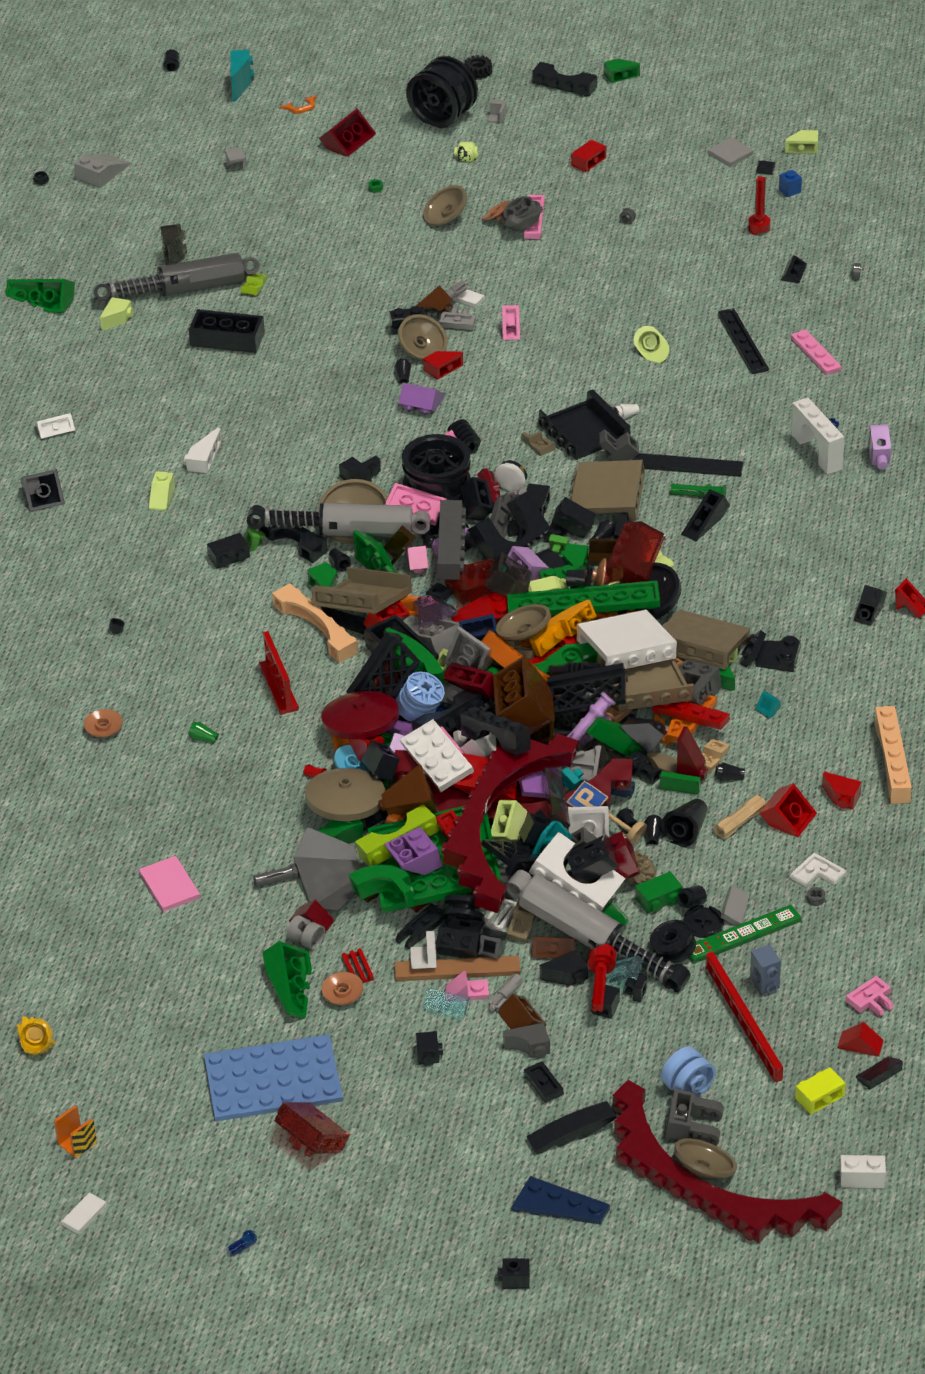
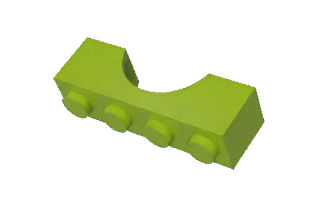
[355,805,439,866]

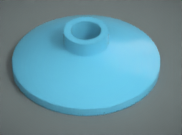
[334,745,369,772]

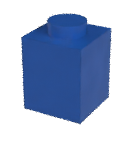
[779,170,802,197]

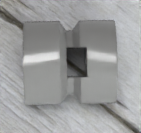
[286,915,325,951]

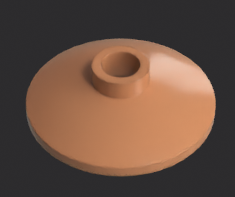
[482,200,511,220]
[591,558,606,586]
[84,709,123,737]
[322,972,363,1005]

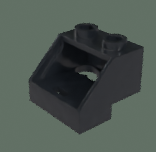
[567,834,618,884]
[435,916,487,958]

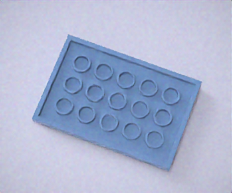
[204,1034,343,1121]

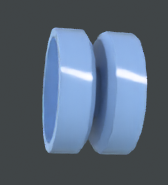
[661,1046,716,1097]

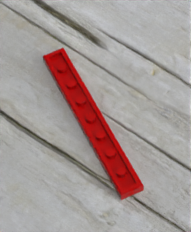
[706,951,783,1082]

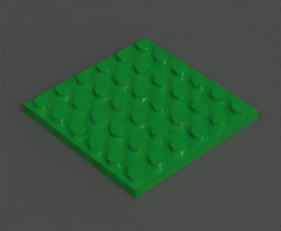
[368,806,502,913]

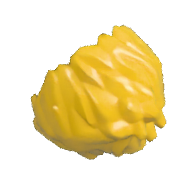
[17,1016,56,1055]

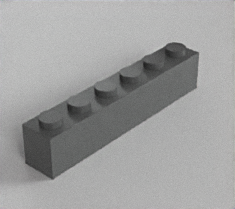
[437,500,466,580]

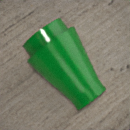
[188,721,219,744]

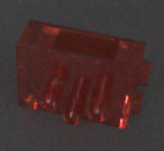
[445,559,510,605]
[274,1102,350,1157]

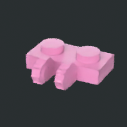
[846,976,893,1017]

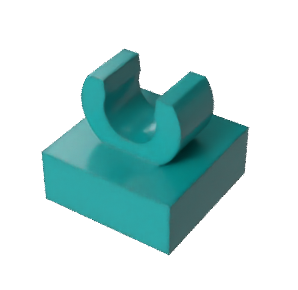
[755,691,782,718]
[560,767,584,792]

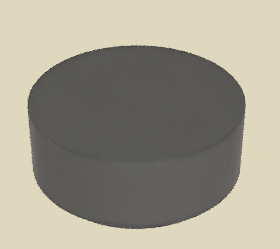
[852,263,861,280]

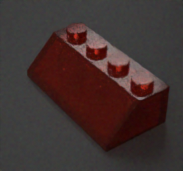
[605,521,665,584]

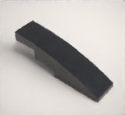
[526,1101,617,1155]

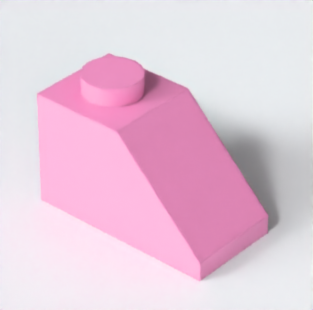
[405,546,429,574]

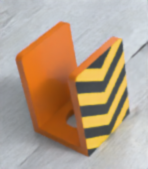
[54,1106,97,1159]

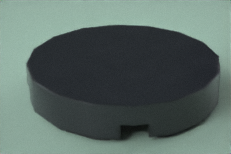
[683,905,724,938]

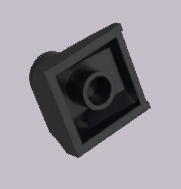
[756,636,801,672]

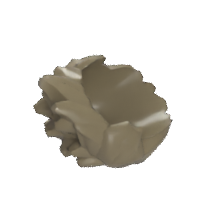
[626,850,656,884]

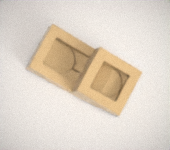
[702,738,730,774]

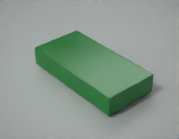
[660,771,701,795]

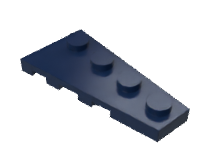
[511,1176,610,1224]

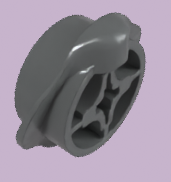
[501,196,543,231]

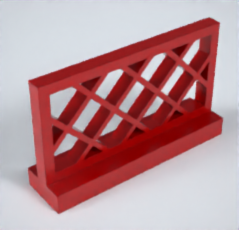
[259,631,299,715]

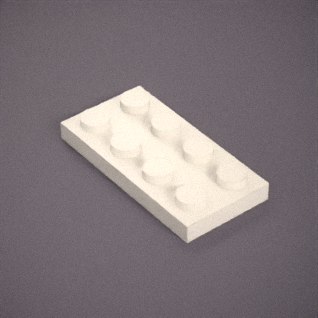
[400,719,474,792]

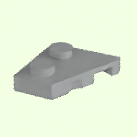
[557,745,601,782]

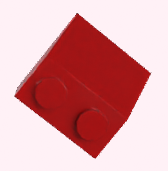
[759,783,817,837]

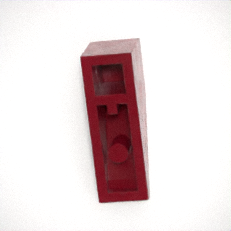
[444,662,495,701]
[677,726,708,783]

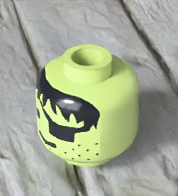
[454,142,478,162]

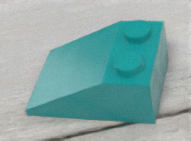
[230,49,254,102]

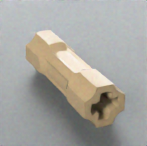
[714,794,766,839]

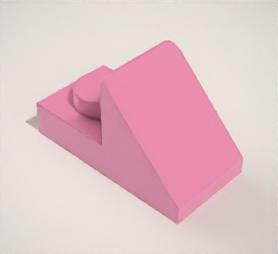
[502,305,520,340]
[446,970,489,1002]

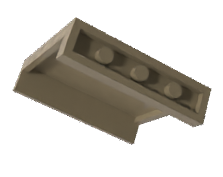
[570,460,645,521]
[311,567,412,614]
[663,610,750,670]
[597,654,694,711]

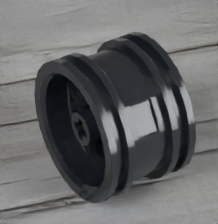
[406,56,478,129]
[402,434,471,503]

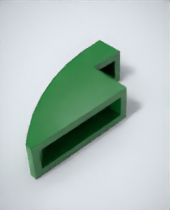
[385,628,444,686]

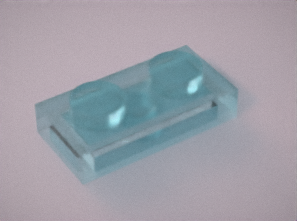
[606,955,643,984]
[423,988,470,1019]

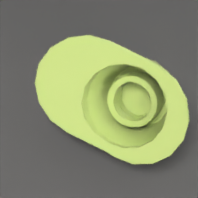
[634,326,669,363]

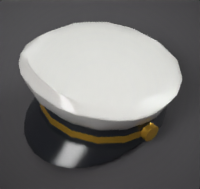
[495,460,528,491]

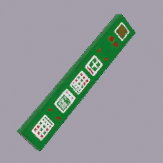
[689,905,802,964]

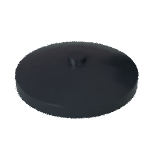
[614,562,682,620]

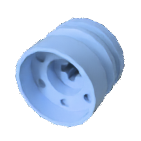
[396,672,445,722]

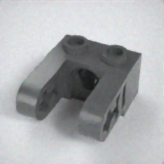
[679,660,722,705]
[665,1088,724,1146]

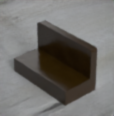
[384,525,416,565]
[588,538,626,567]

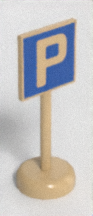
[566,781,647,846]

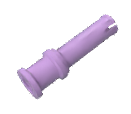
[567,692,616,740]

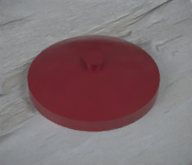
[321,691,399,739]

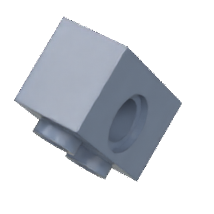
[750,944,781,994]

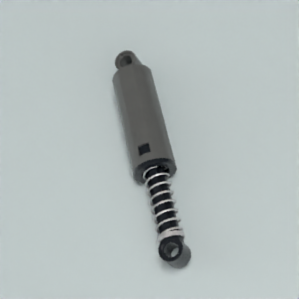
[93,253,260,301]

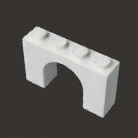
[791,398,845,474]
[529,832,626,912]

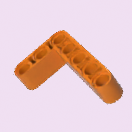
[481,630,561,697]

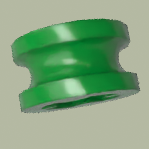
[368,179,383,193]

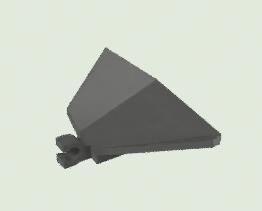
[293,827,368,913]

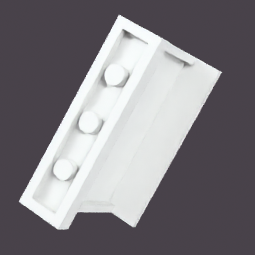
[577,610,677,669]

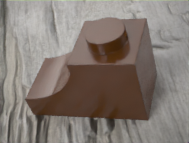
[416,285,454,314]

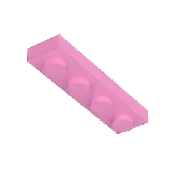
[524,195,545,239]
[791,329,842,375]

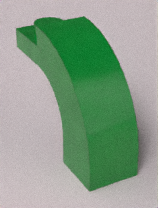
[348,865,415,908]

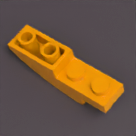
[530,600,597,657]

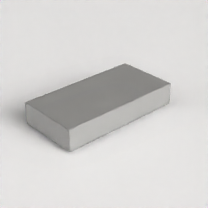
[721,885,749,926]

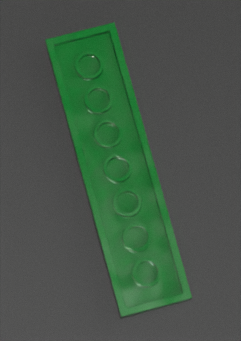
[507,581,660,617]

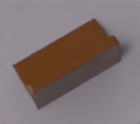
[532,936,576,958]
[498,993,547,1029]

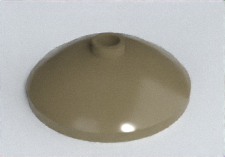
[423,185,467,226]
[398,314,448,361]
[496,604,551,641]
[674,1138,737,1179]

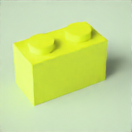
[795,1067,846,1114]

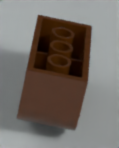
[493,655,555,736]

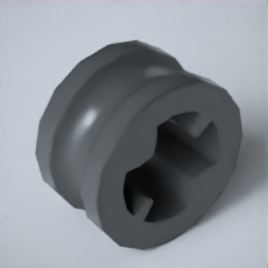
[619,208,636,224]
[807,887,826,906]

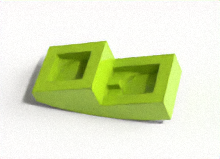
[241,273,268,295]

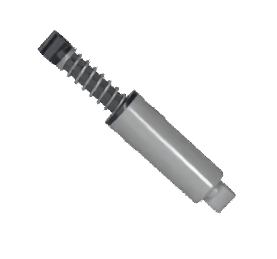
[246,503,431,538]
[506,870,691,993]

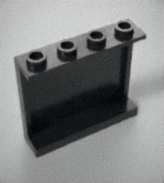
[538,389,631,460]

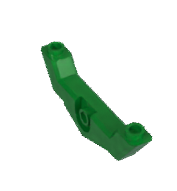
[534,643,598,675]

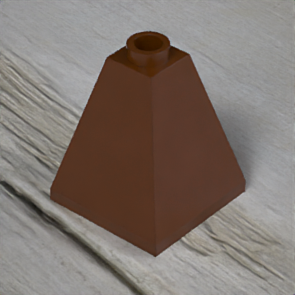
[379,765,438,815]

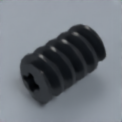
[447,419,481,455]

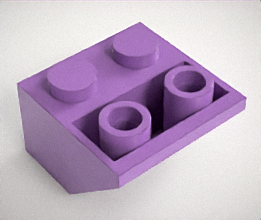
[385,827,442,875]

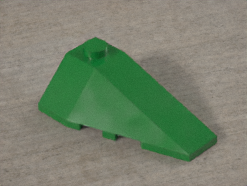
[6,279,75,313]
[353,530,397,573]
[262,941,312,1019]

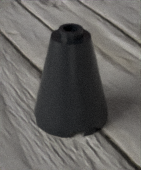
[661,799,708,847]

